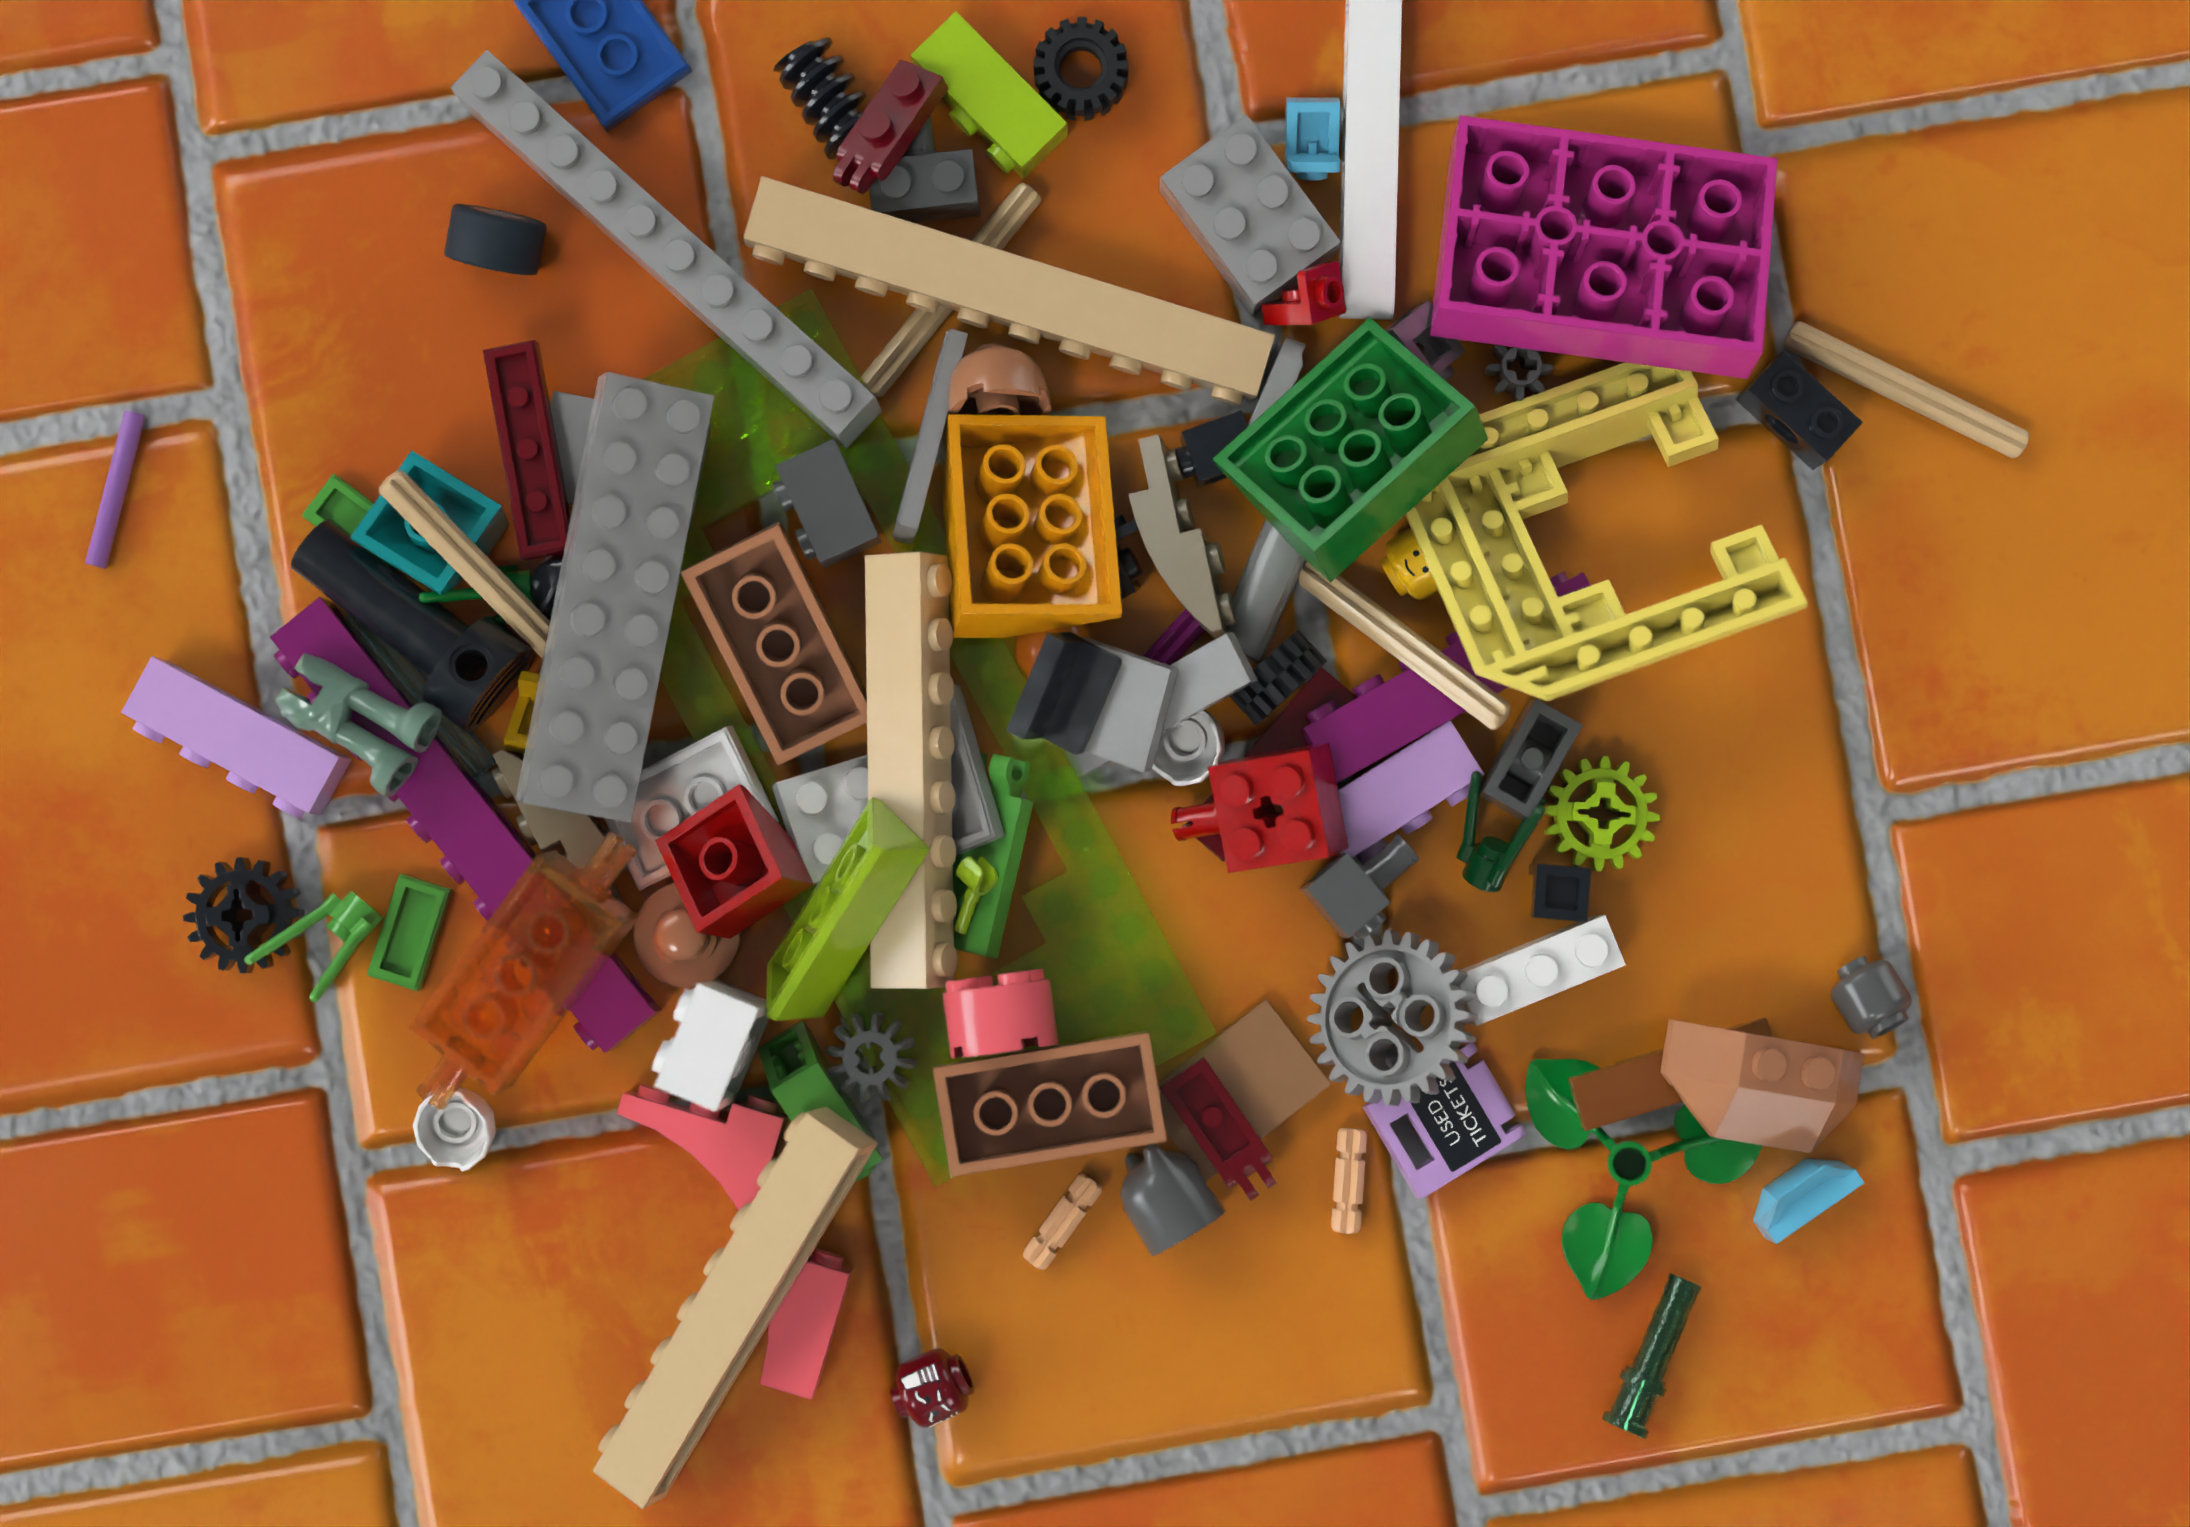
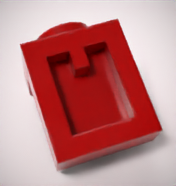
[1261,261,1346,325]

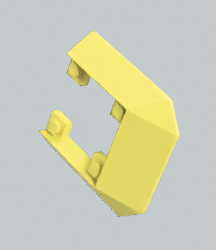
[1406,362,1808,701]

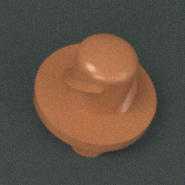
[633,883,741,988]

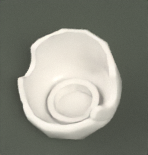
[1152,710,1225,786]
[413,1088,496,1171]

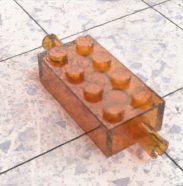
[408,832,640,1110]

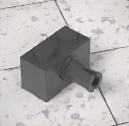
[869,115,980,223]
[1300,834,1420,939]

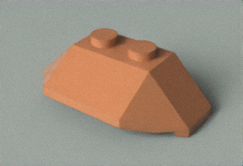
[1660,1019,1865,1153]

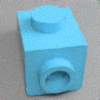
[1285,98,1341,180]

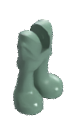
[274,653,442,798]

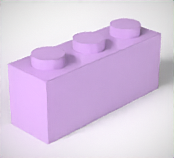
[1338,720,1484,864]

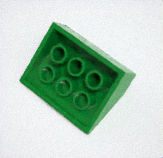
[1213,317,1488,583]

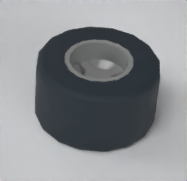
[444,204,546,275]

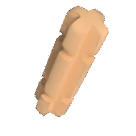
[1331,1128,1367,1234]
[1023,1173,1102,1270]

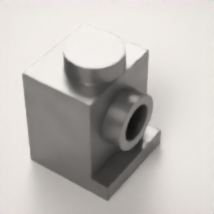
[1385,300,1466,380]

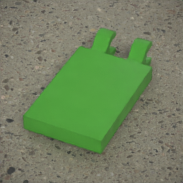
[953,752,1034,959]

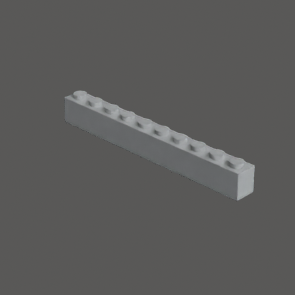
[451,50,882,450]

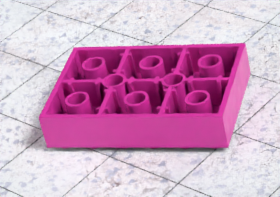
[1430,115,1777,379]

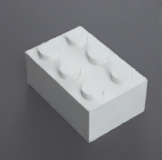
[652,979,770,1112]

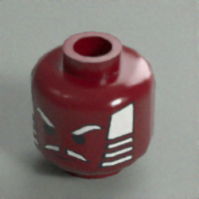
[890,1348,974,1428]

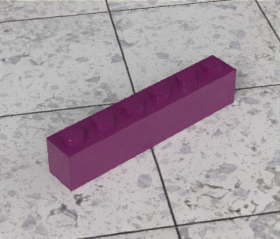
[1301,571,1591,783]

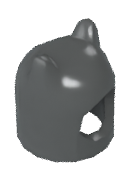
[1120,1143,1226,1256]

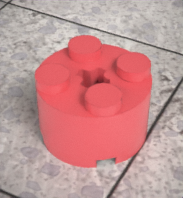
[942,969,1059,1058]

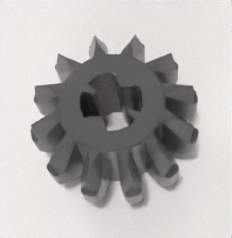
[825,1011,918,1103]

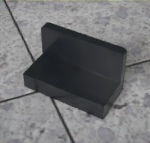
[1006,632,1122,755]

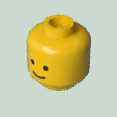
[1381,527,1439,600]

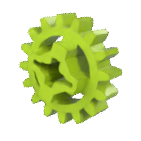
[1543,756,1660,872]

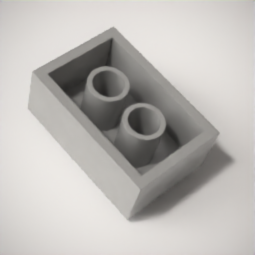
[1159,115,1341,316]

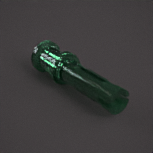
[1602,1273,1702,1439]

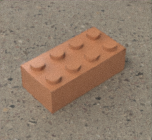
[680,521,867,765]
[933,1030,1167,1177]

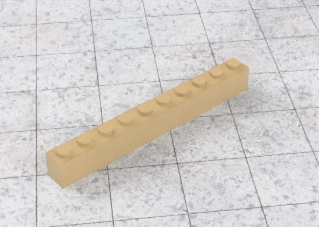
[743,176,1275,406]

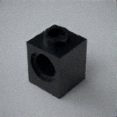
[1176,410,1248,489]

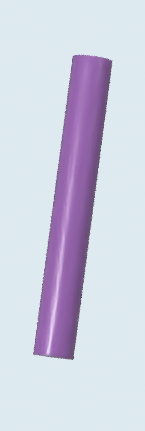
[85,410,146,569]

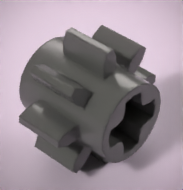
[1484,345,1553,402]

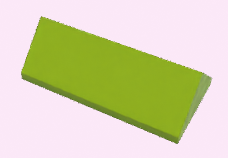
[766,796,930,1021]

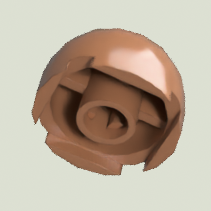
[946,343,1052,419]

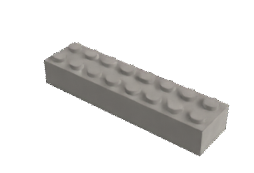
[515,372,714,823]

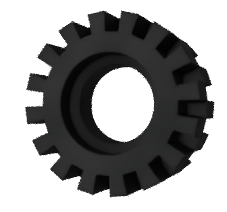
[1033,17,1128,121]
[1229,630,1327,726]

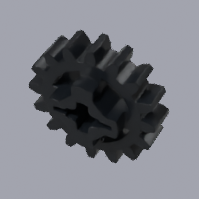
[183,857,305,973]

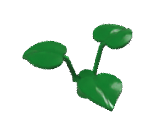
[1525,1059,1763,1300]

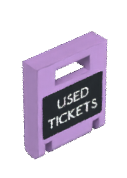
[1362,1042,1527,1199]

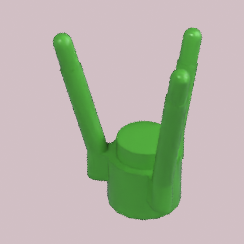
[244,891,383,1002]

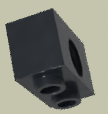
[1735,350,1863,470]

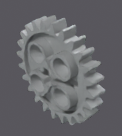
[1307,930,1479,1106]

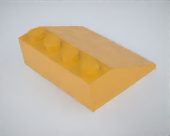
[939,414,1122,638]

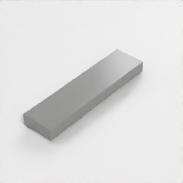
[892,329,968,545]
[1064,632,1258,778]

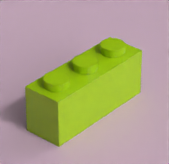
[911,11,1068,179]

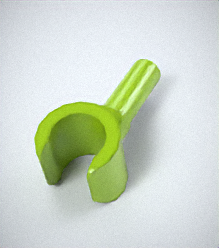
[954,857,998,934]

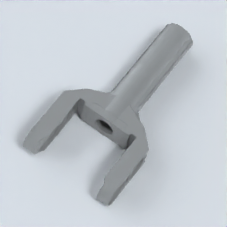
[1213,336,1306,664]

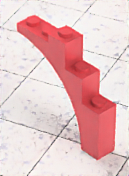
[617,1084,853,1400]

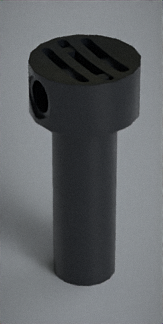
[291,519,533,732]

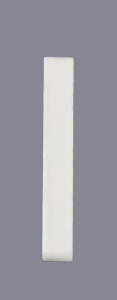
[1339,0,1402,320]

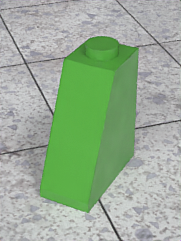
[758,1020,883,1181]

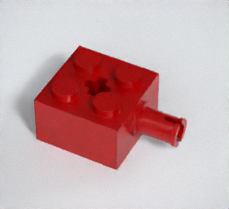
[1171,743,1349,873]

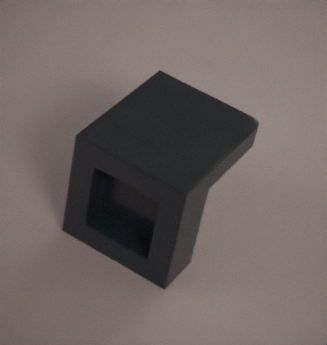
[1529,864,1591,922]

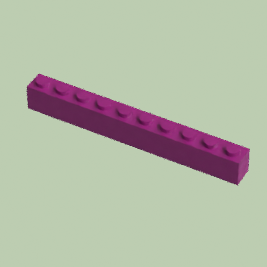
[270,597,662,1053]

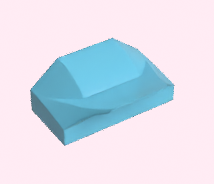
[1753,1158,1865,1244]

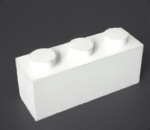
[1458,915,1626,1026]

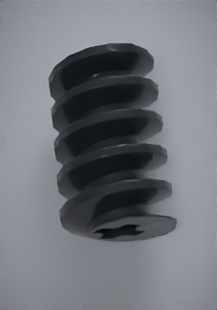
[773,37,867,159]

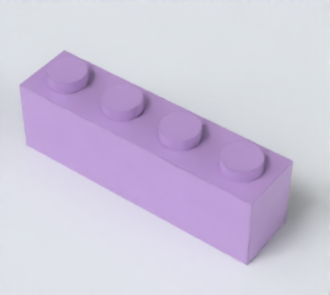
[121,656,352,819]

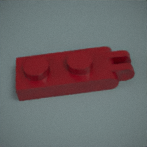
[833,59,949,194]
[1160,1056,1277,1201]

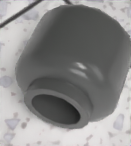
[1830,956,1912,1039]

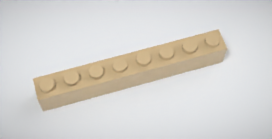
[865,552,958,989]
[593,1106,878,1509]

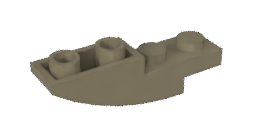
[1128,434,1237,639]
[492,750,635,935]

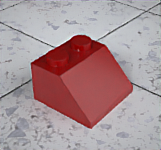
[655,785,814,939]

